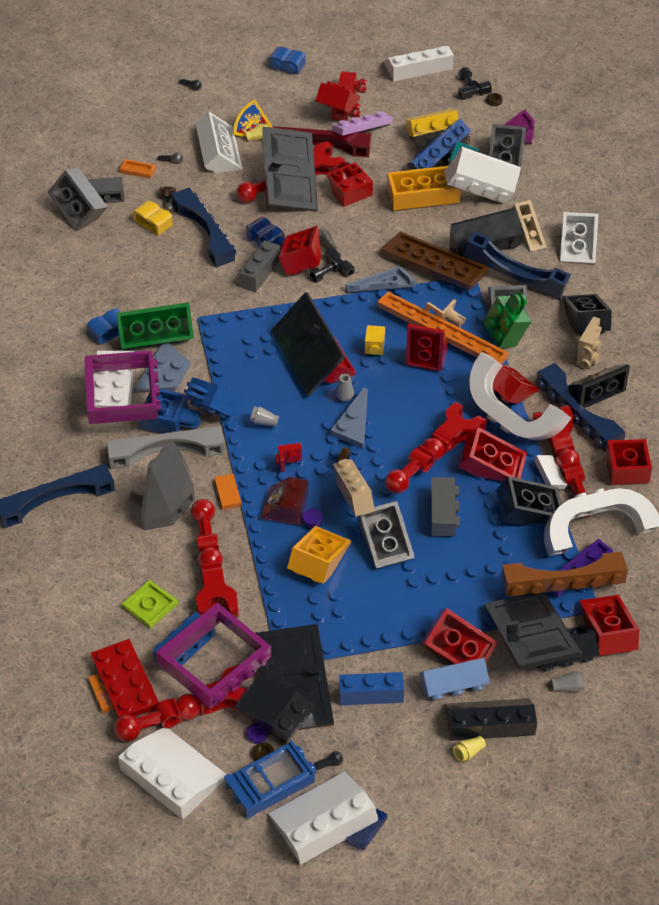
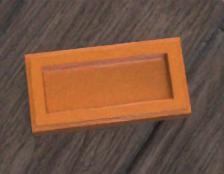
[119,159,156,179]
[214,474,241,510]

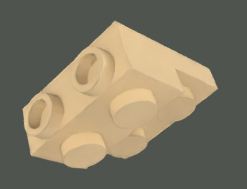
[576,317,601,369]

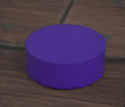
[303,508,323,528]
[246,723,268,744]

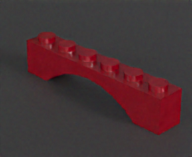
[273,126,372,158]

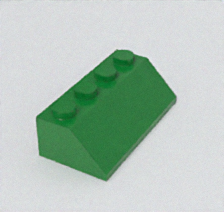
[116,302,194,349]

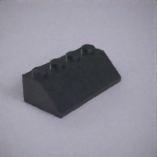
[449,208,522,259]
[445,698,537,741]

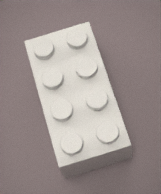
[94,351,135,408]

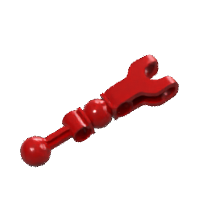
[236,141,347,203]
[385,402,487,494]
[533,405,593,517]
[190,499,239,617]
[114,664,248,742]

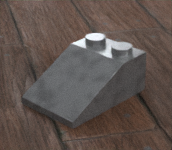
[489,124,526,175]
[357,501,415,569]

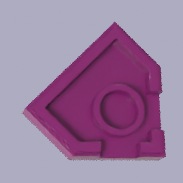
[504,109,535,144]

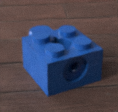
[183,377,242,418]
[140,389,201,434]

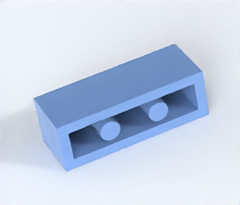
[419,658,490,700]

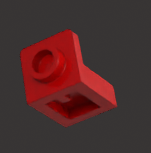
[275,443,302,472]

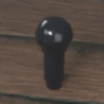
[179,79,202,91]
[313,751,343,771]

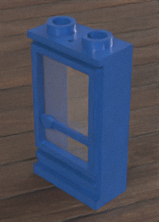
[224,740,316,819]

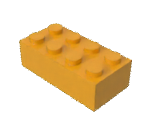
[387,166,461,210]

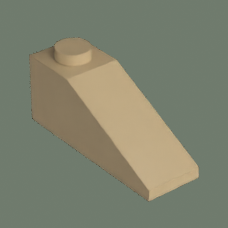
[512,200,547,252]

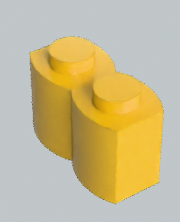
[133,200,173,235]

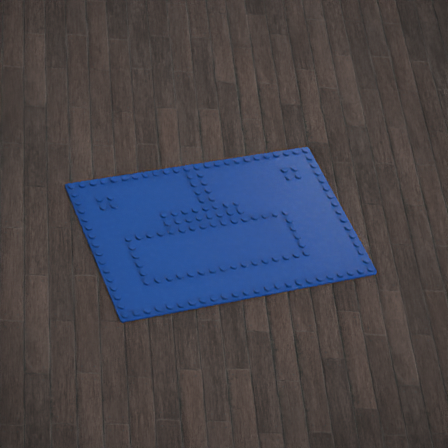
[198,280,596,660]

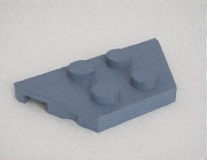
[134,342,191,393]

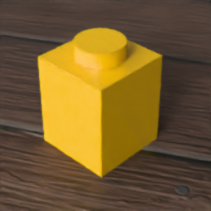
[365,325,385,355]

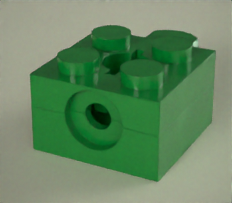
[482,293,531,348]

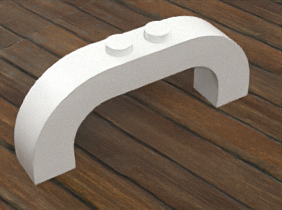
[470,352,571,441]
[544,488,659,557]

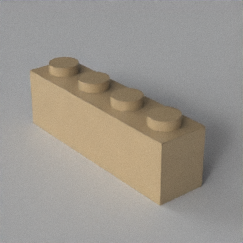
[333,459,375,516]

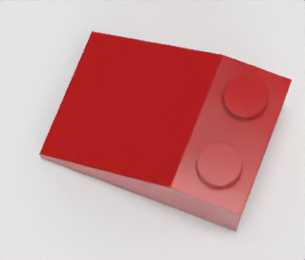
[279,226,321,275]
[406,324,447,372]
[459,427,527,481]
[579,594,640,656]
[419,608,498,664]

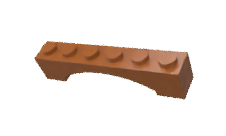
[501,551,628,597]

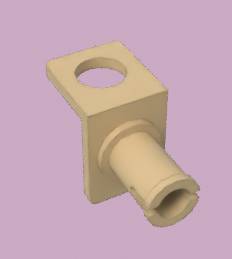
[424,299,466,328]

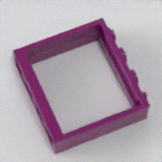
[85,350,161,424]
[156,603,271,709]

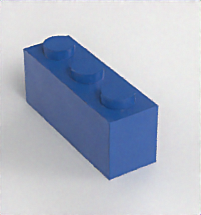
[153,612,215,665]
[339,672,404,706]

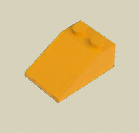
[287,526,351,584]

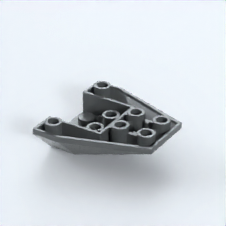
[141,441,195,530]

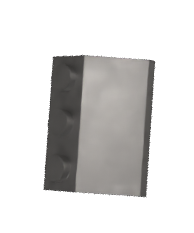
[47,168,107,231]

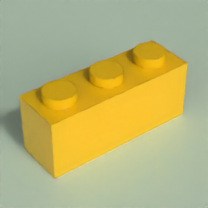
[405,109,459,137]

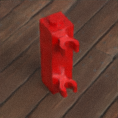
[331,71,367,121]

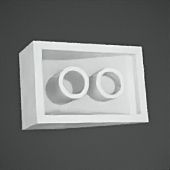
[560,212,598,264]

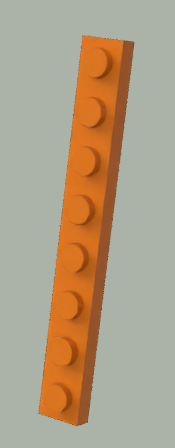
[377,292,509,364]

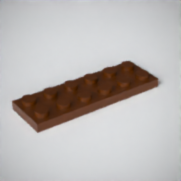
[381,231,488,291]

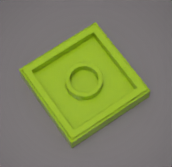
[121,580,179,629]

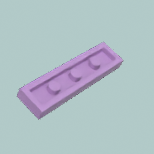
[332,111,393,135]

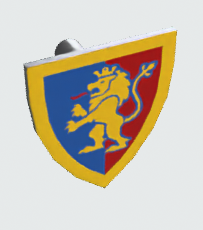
[233,99,272,137]

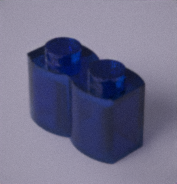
[246,217,285,247]

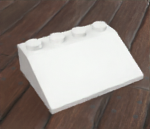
[118,728,227,820]
[268,771,378,865]

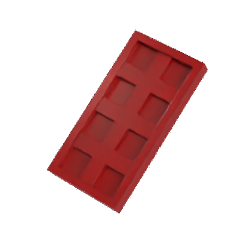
[90,638,159,718]

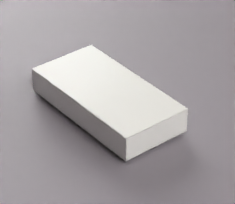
[534,455,567,489]

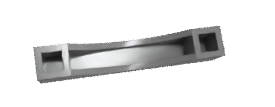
[107,426,225,469]

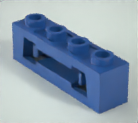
[407,118,471,170]

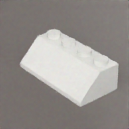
[383,46,454,81]
[196,111,242,173]
[445,147,521,203]

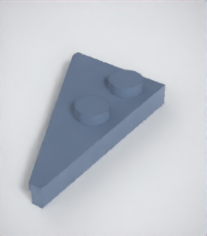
[345,266,416,292]
[331,388,368,449]

